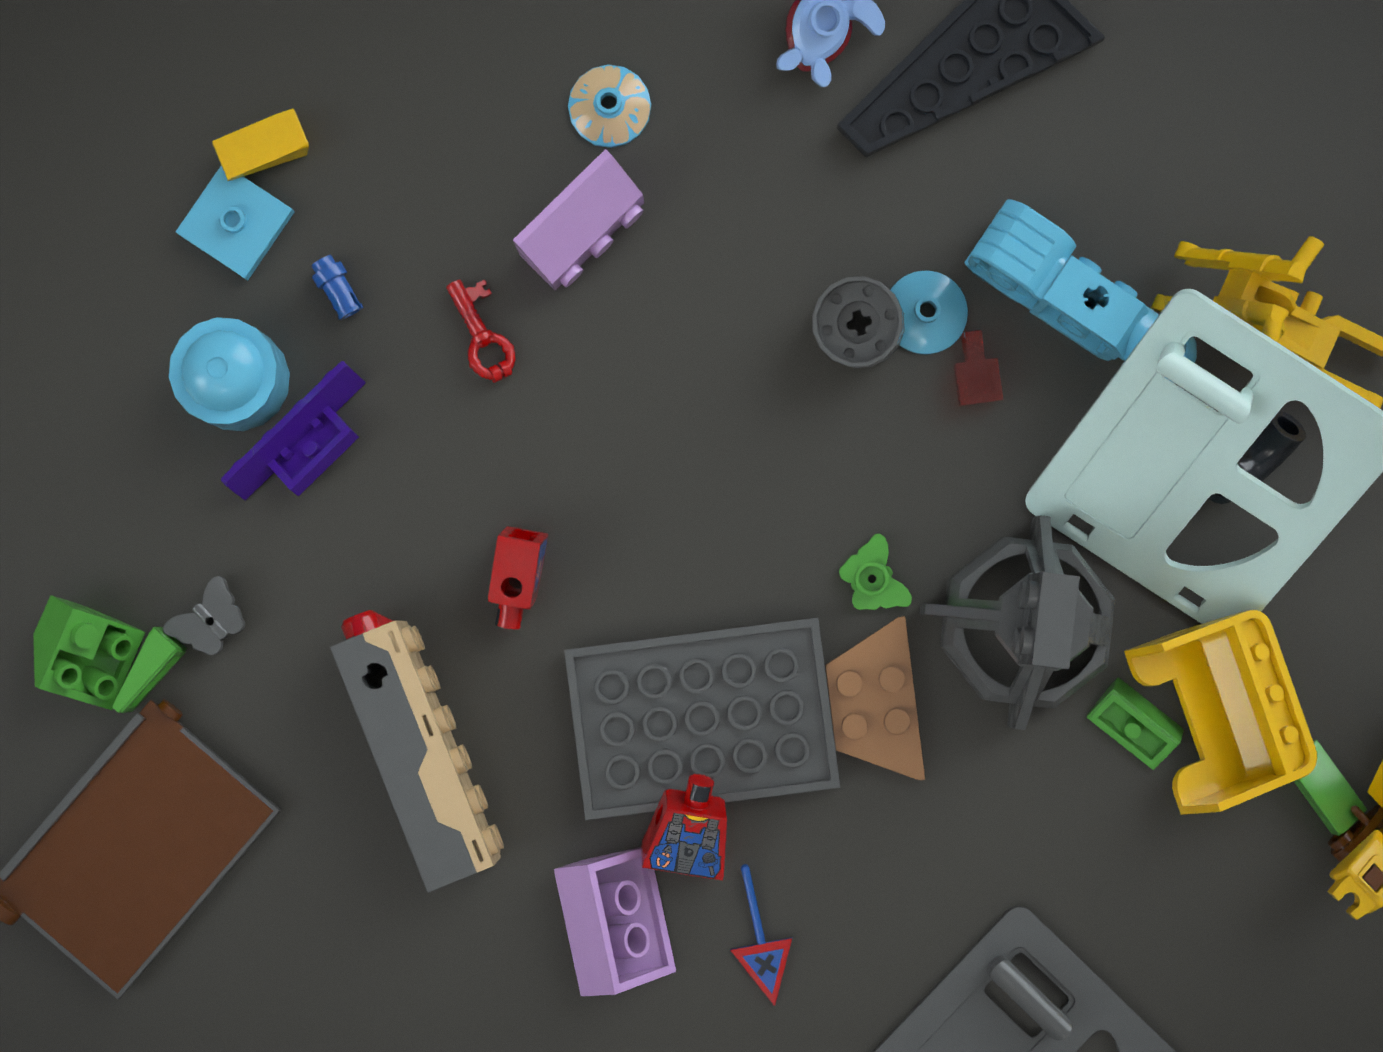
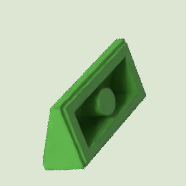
[1087,678,1184,770]
[1294,740,1367,836]

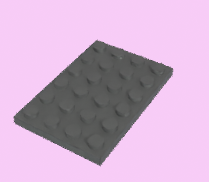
[564,618,841,820]

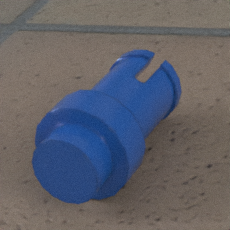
[311,255,364,321]

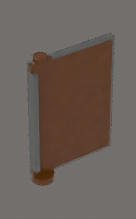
[0,699,281,1000]

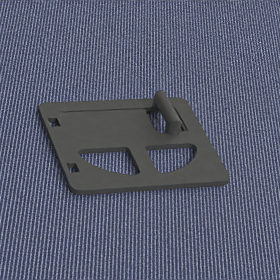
[872,906,1175,1052]

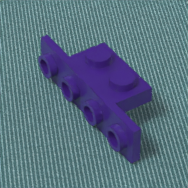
[221,361,366,501]

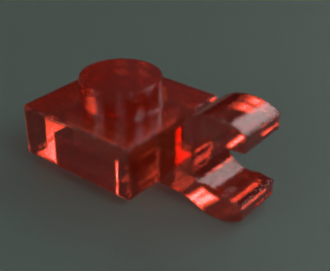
[954,330,1003,406]

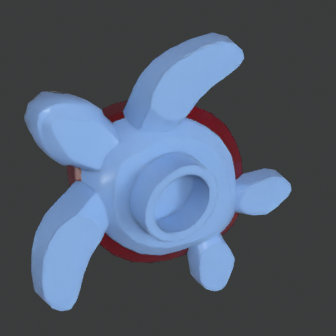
[776,0,885,87]

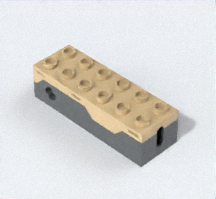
[330,610,504,893]

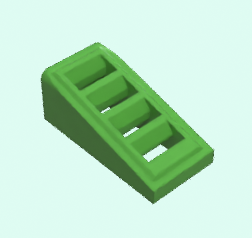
[112,627,187,713]

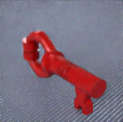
[446,280,516,383]

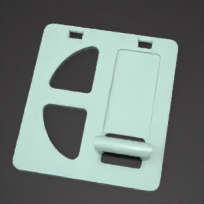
[1025,289,1383,624]

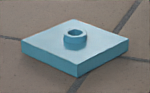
[176,166,295,281]

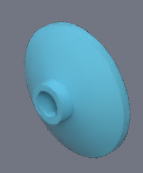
[890,271,968,355]

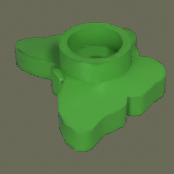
[839,534,912,610]

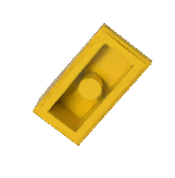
[212,108,309,181]

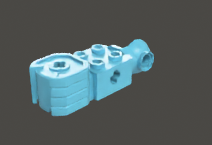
[965,199,1197,383]

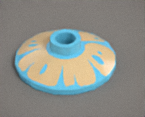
[568,64,651,148]

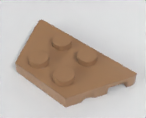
[825,616,925,780]

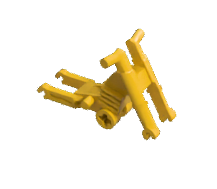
[1151,236,1383,408]

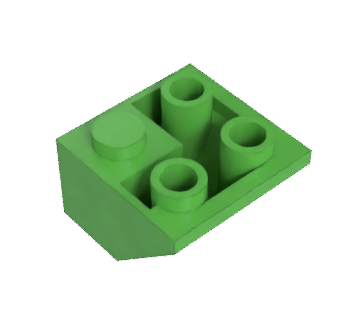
[33,595,145,710]

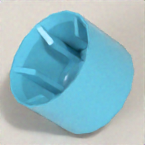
[169,317,290,431]

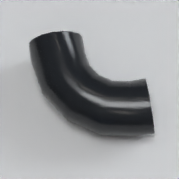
[1209,411,1306,504]

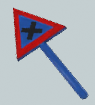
[730,864,793,1006]

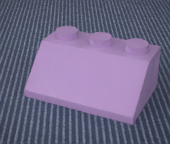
[513,149,644,290]
[554,847,676,996]

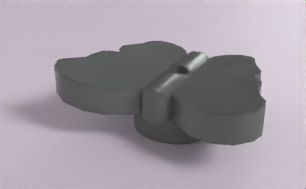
[163,576,245,655]

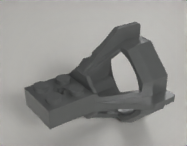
[920,515,1115,730]

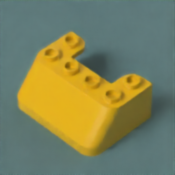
[1124,610,1317,815]

